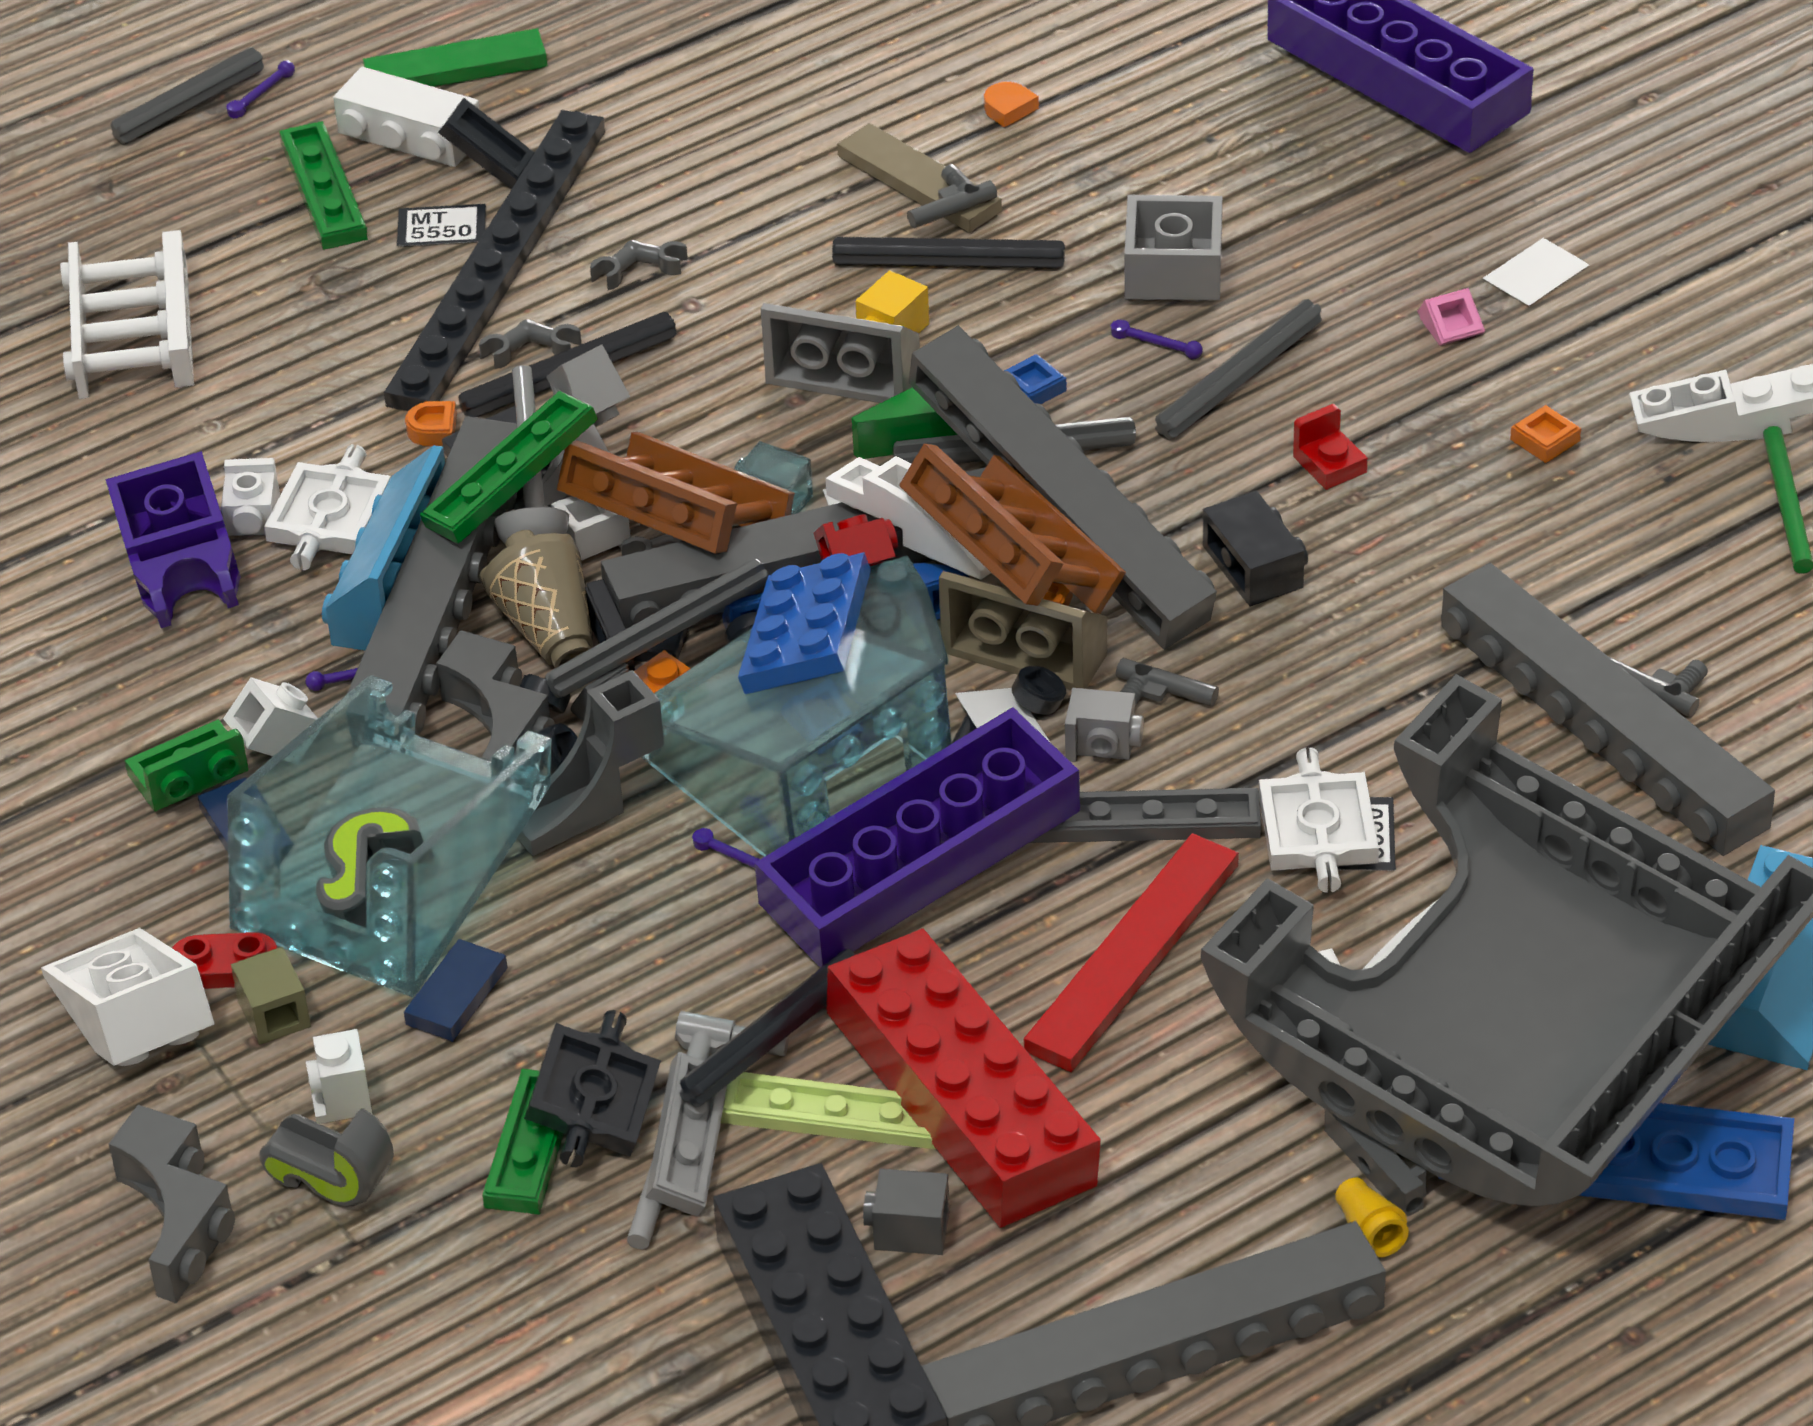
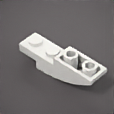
[1629,364,1813,442]
[826,456,991,580]

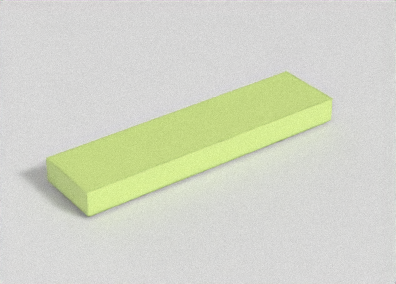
[721,1072,937,1150]

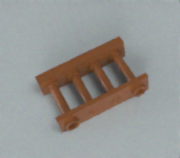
[556,431,795,554]
[899,443,1126,614]

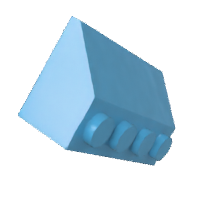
[322,445,445,651]
[1708,845,1813,1071]

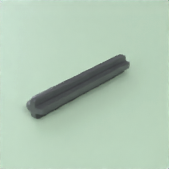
[110,47,264,144]

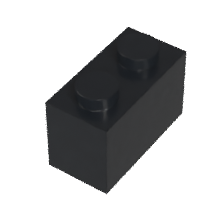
[1203,490,1308,607]

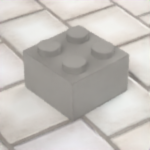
[1124,195,1222,301]

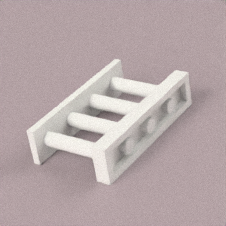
[60,230,194,399]

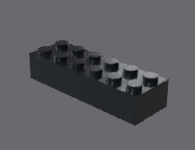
[713,1162,947,1426]

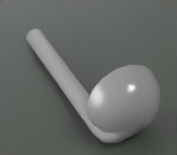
[494,365,569,544]

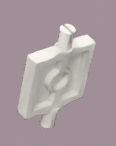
[264,444,391,570]
[1259,748,1379,893]

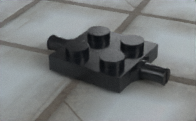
[524,1010,661,1167]

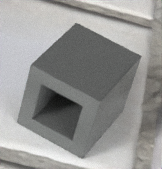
[863,1169,950,1255]

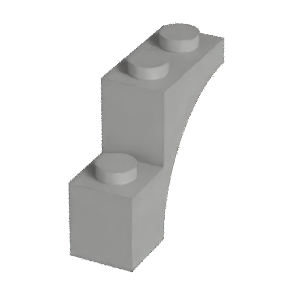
[514,345,631,510]

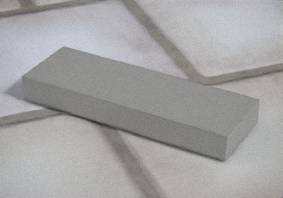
[645,1052,727,1216]

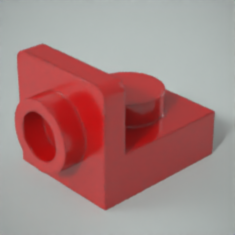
[1293,404,1368,490]

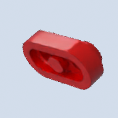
[172,932,277,989]

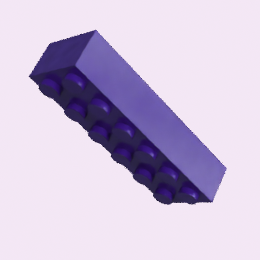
[1267,0,1534,153]
[755,707,1080,968]

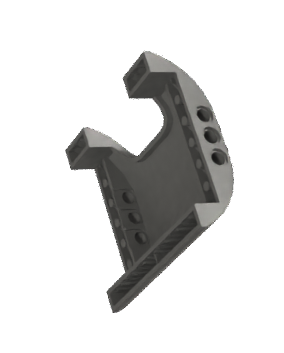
[1201,674,1813,1206]

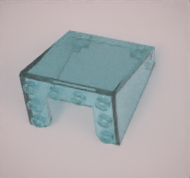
[641,629,952,857]
[228,675,551,997]

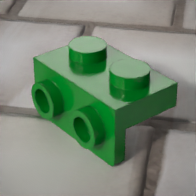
[125,719,249,812]

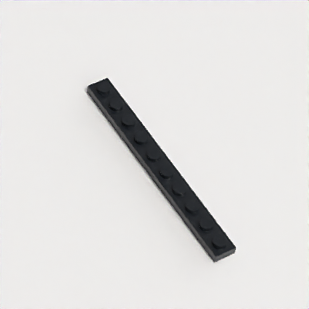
[384,110,605,411]

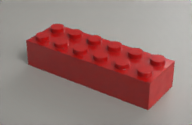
[827,928,1101,1228]

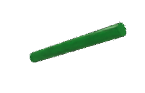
[1763,426,1813,574]

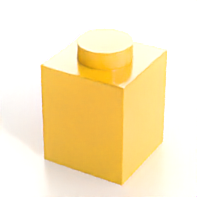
[855,270,930,333]

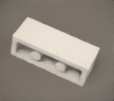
[333,67,480,167]

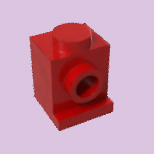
[813,514,898,569]

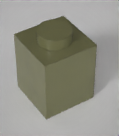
[231,946,311,1045]

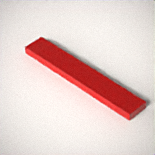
[1024,833,1239,1073]

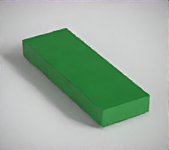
[482,1069,564,1215]

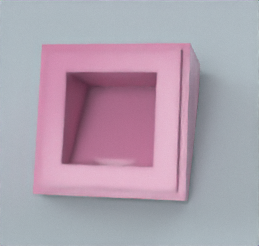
[1417,288,1485,346]

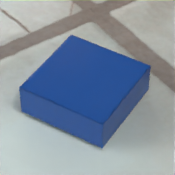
[1004,354,1067,405]

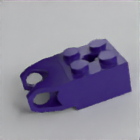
[105,451,241,629]

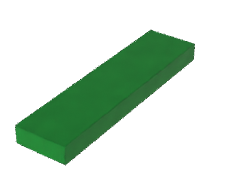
[363,28,548,87]
[279,121,368,250]
[420,391,598,544]

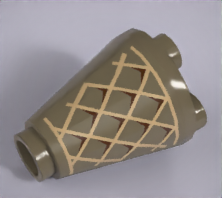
[479,530,593,668]

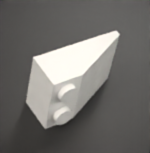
[41,928,215,1066]

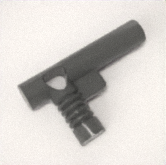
[907,164,997,229]
[1609,657,1708,717]
[1116,658,1219,706]

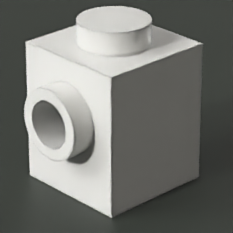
[223,677,320,762]

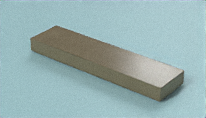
[837,123,1002,233]

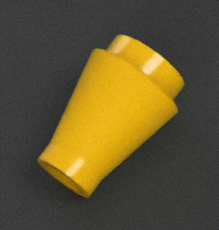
[1335,1177,1409,1257]

